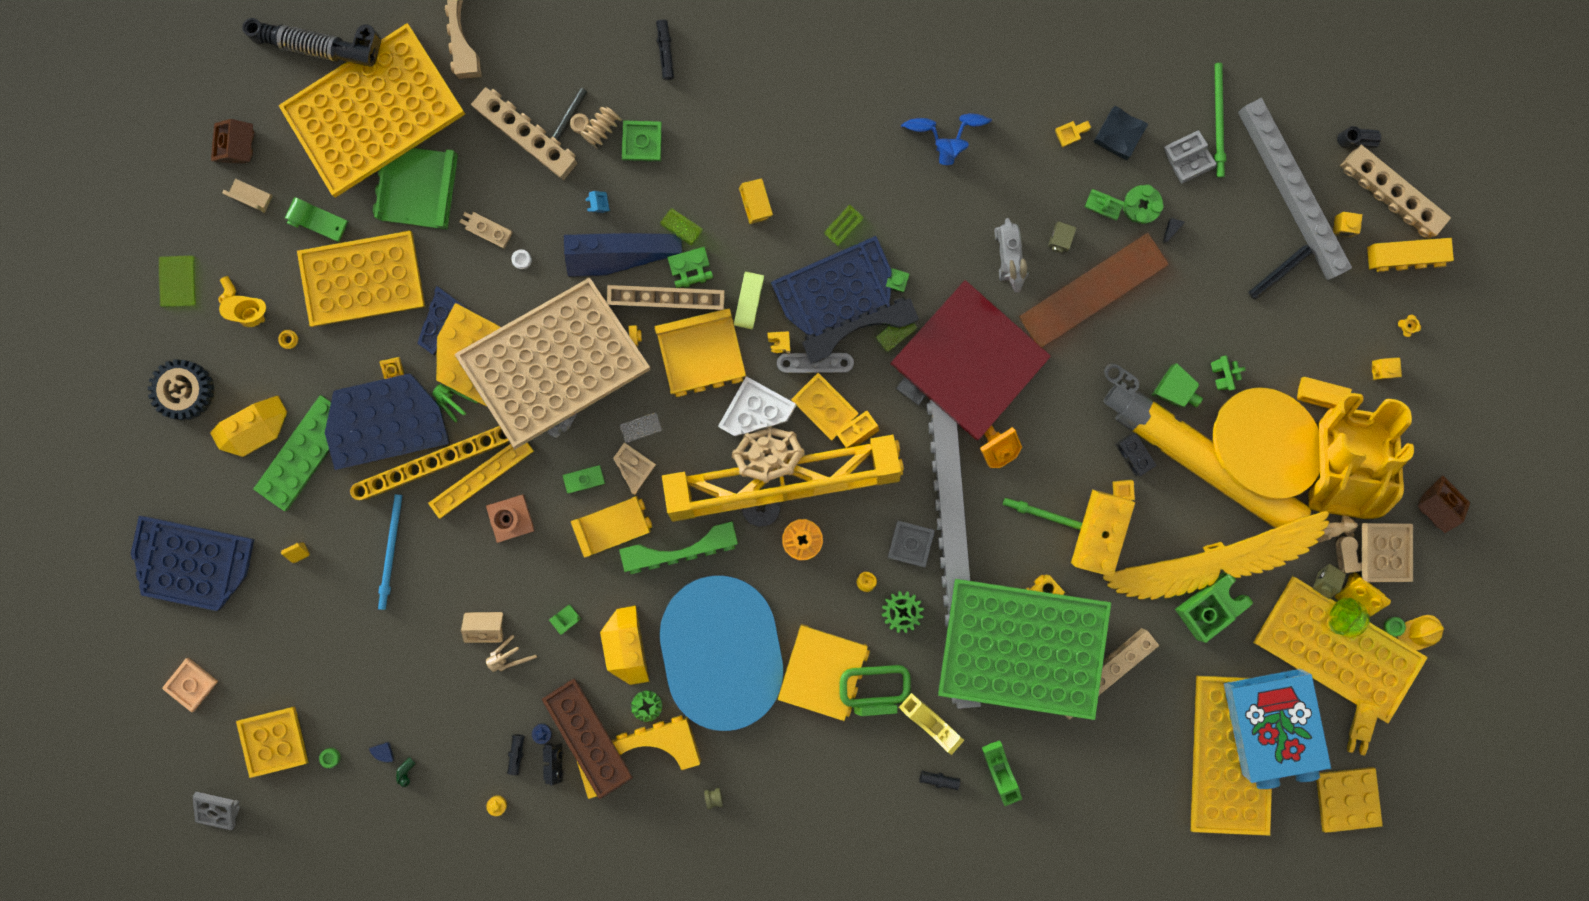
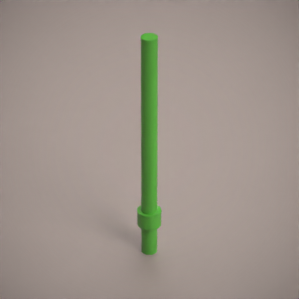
[1214,63,1226,178]
[1003,498,1106,536]

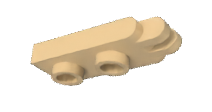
[460,212,513,249]

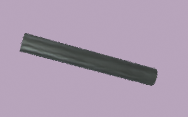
[552,88,587,141]

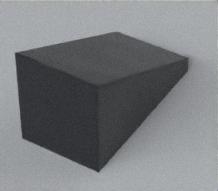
[1162,218,1185,244]

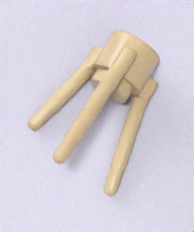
[486,635,537,672]

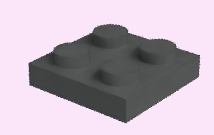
[888,520,935,567]

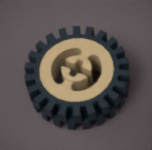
[147,359,214,420]

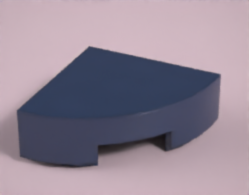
[369,742,395,762]

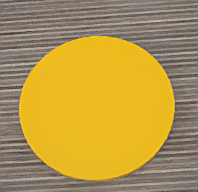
[1213,388,1320,500]

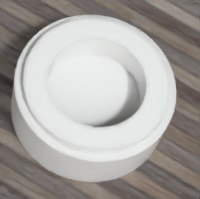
[512,250,532,270]

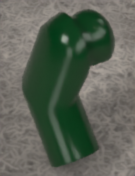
[396,757,416,787]

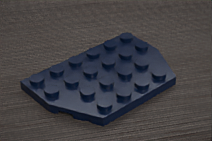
[771,236,892,336]
[325,373,450,470]
[131,516,255,611]

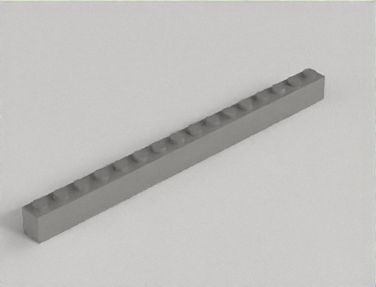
[927,400,981,709]

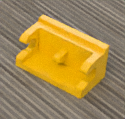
[739,178,773,224]
[768,331,790,354]
[835,411,880,448]

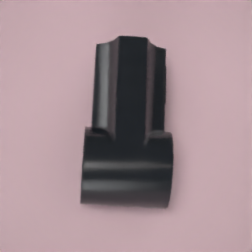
[1337,126,1381,148]

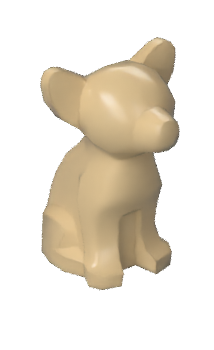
[1316,516,1358,543]

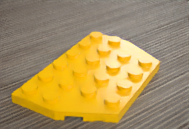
[436,303,501,407]

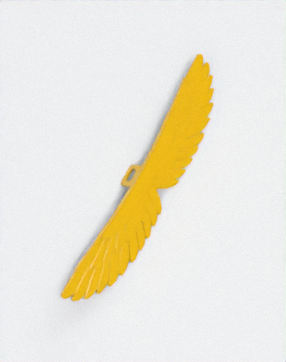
[1103,511,1329,600]

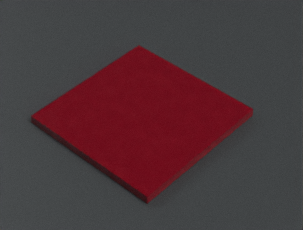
[890,280,1051,441]

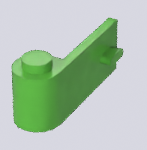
[285,197,349,242]

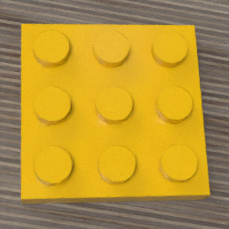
[236,706,309,778]
[1316,767,1382,833]

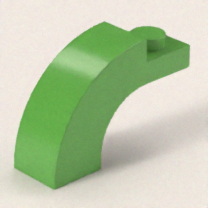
[982,740,1022,806]

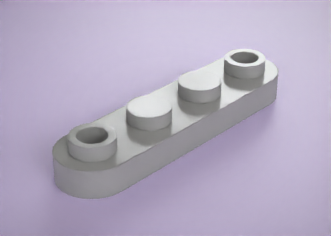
[777,353,854,373]

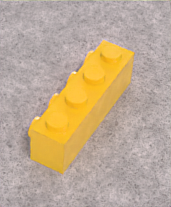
[1367,238,1454,272]

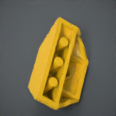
[210,396,288,457]
[600,605,649,685]

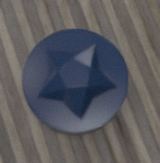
[532,724,552,744]

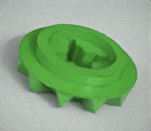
[631,691,662,722]

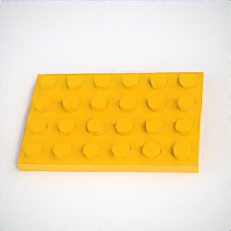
[297,231,425,327]

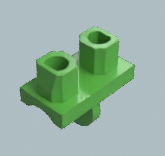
[1084,189,1124,221]
[1211,356,1246,391]

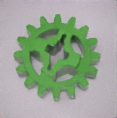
[882,591,924,633]

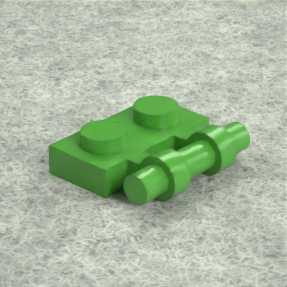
[668,247,713,288]

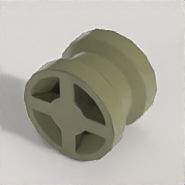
[704,787,723,810]

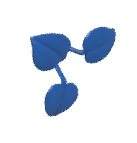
[901,113,992,165]

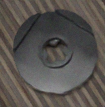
[742,488,780,527]

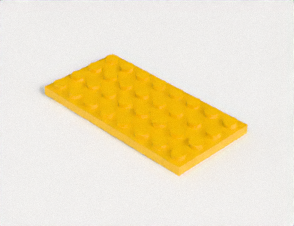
[1253,577,1428,724]
[1191,676,1272,835]

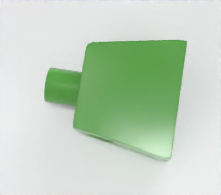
[1152,363,1203,408]

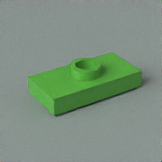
[563,465,605,494]

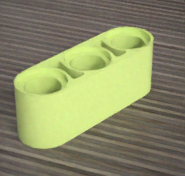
[734,271,764,330]

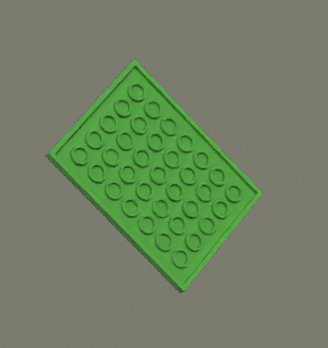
[938,579,1111,720]

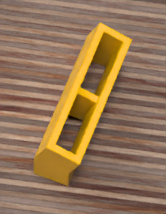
[1297,377,1352,409]

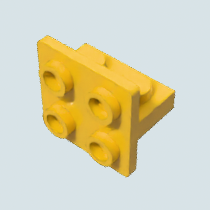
[1335,572,1391,620]

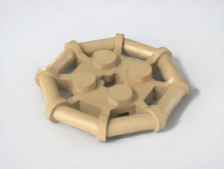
[732,426,805,483]

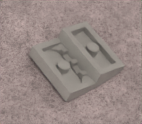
[1164,130,1217,184]

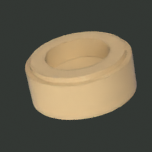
[570,113,590,134]

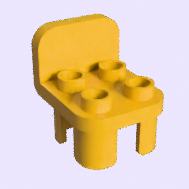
[1308,393,1414,519]

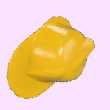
[219,296,266,327]
[1397,615,1444,650]

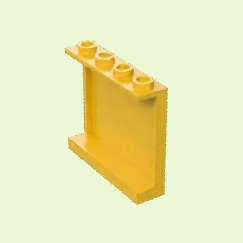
[654,308,746,397]
[778,624,870,721]

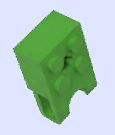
[1175,572,1253,643]

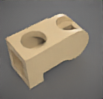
[1335,536,1362,573]

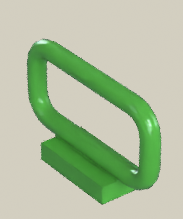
[839,665,911,716]

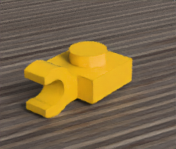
[1055,121,1091,148]

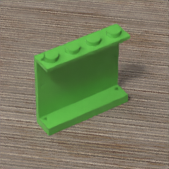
[373,148,458,230]

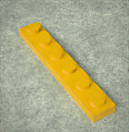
[428,442,534,519]

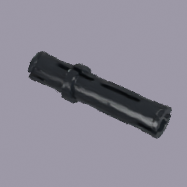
[656,20,675,80]

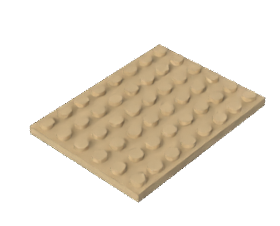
[455,277,650,450]

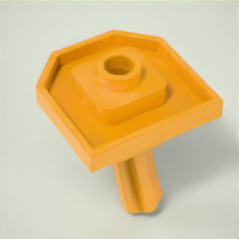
[980,425,1022,468]

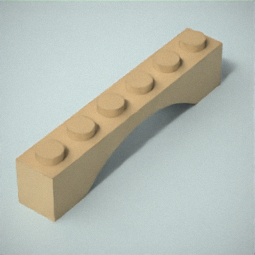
[445,0,482,79]

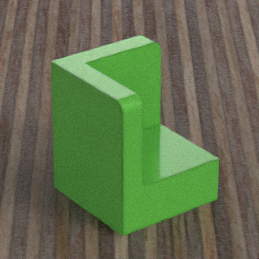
[549,605,582,635]

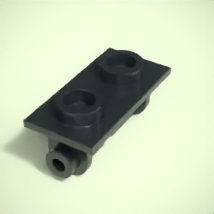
[543,743,564,786]

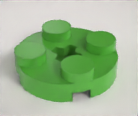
[1123,185,1164,224]

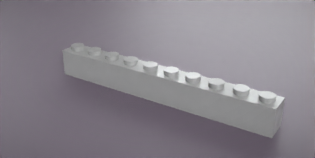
[1238,97,1352,280]

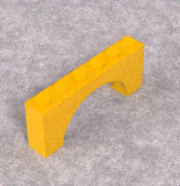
[577,715,701,799]

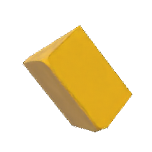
[281,542,310,563]

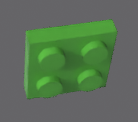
[622,121,662,161]

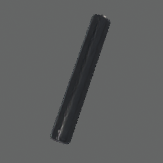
[1249,245,1313,300]

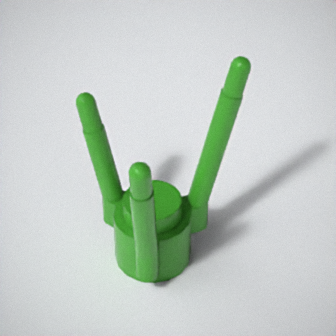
[432,384,478,422]

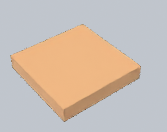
[162,658,219,712]

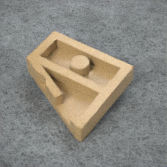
[613,443,656,495]

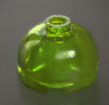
[1329,598,1370,638]

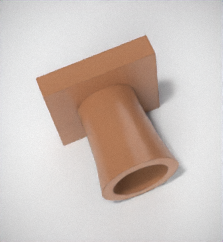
[486,494,535,543]

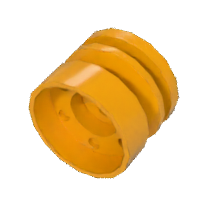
[782,519,823,560]

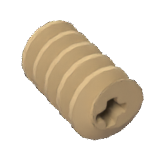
[580,107,622,149]

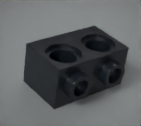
[1115,433,1157,476]

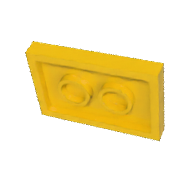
[791,373,859,441]

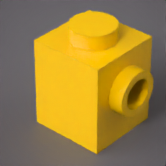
[1372,358,1402,380]

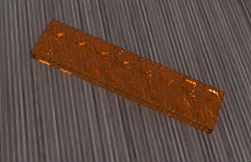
[1019,233,1169,348]

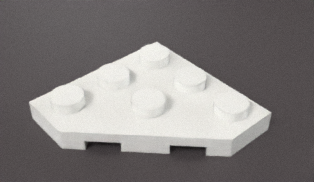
[718,376,797,437]

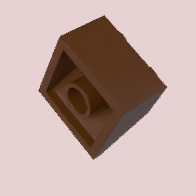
[211,119,254,164]
[1418,476,1470,533]

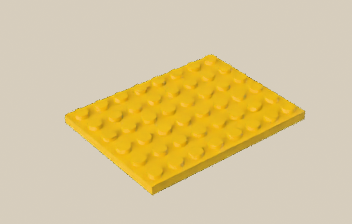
[278,23,465,198]

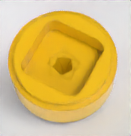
[856,572,877,592]
[486,795,507,816]

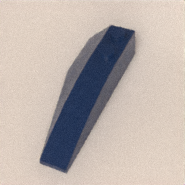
[564,233,682,277]

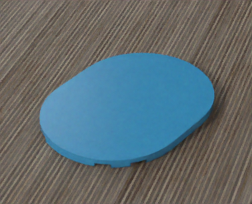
[660,576,783,731]

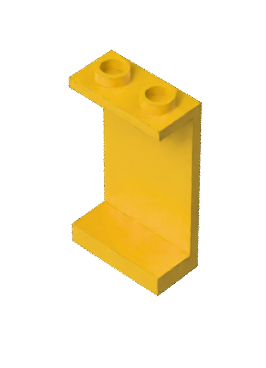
[570,496,653,558]

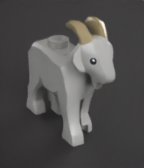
[994,218,1029,293]

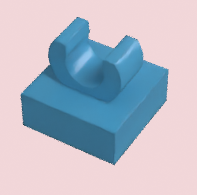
[585,191,610,213]

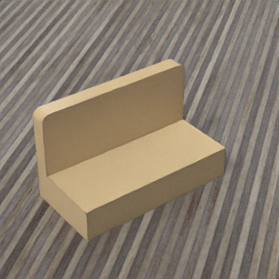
[222,179,273,213]
[461,612,504,643]

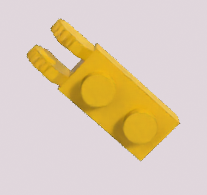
[1347,700,1380,756]

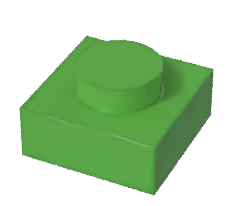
[886,268,909,293]

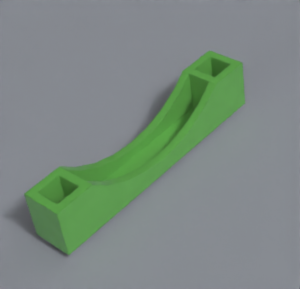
[619,521,738,574]

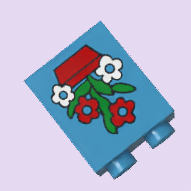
[1223,669,1331,789]

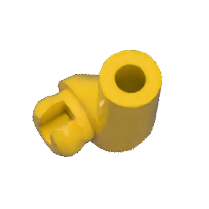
[218,276,236,304]

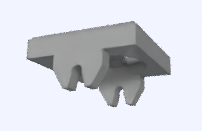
[193,792,240,830]

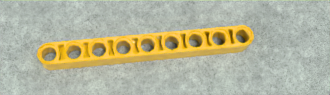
[350,426,510,500]

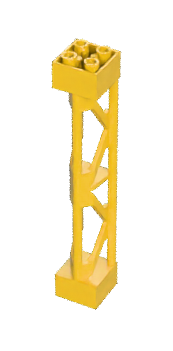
[662,435,904,522]

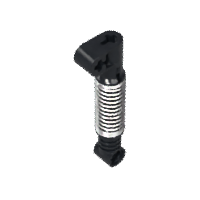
[242,18,381,67]

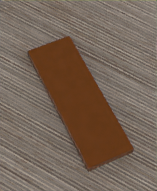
[542,678,634,800]

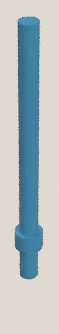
[378,494,403,610]

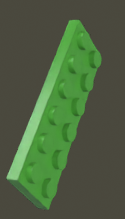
[253,395,331,511]

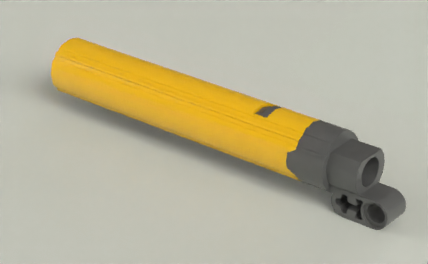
[1103,363,1311,528]

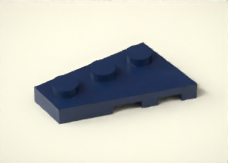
[417,286,469,355]

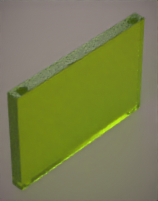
[158,256,196,307]

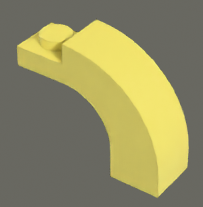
[899,693,964,755]

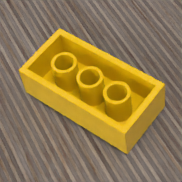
[1071,489,1135,577]

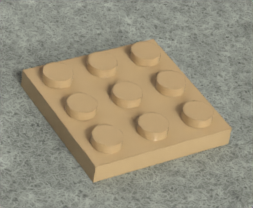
[1362,523,1413,582]

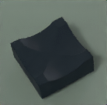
[1094,105,1148,161]

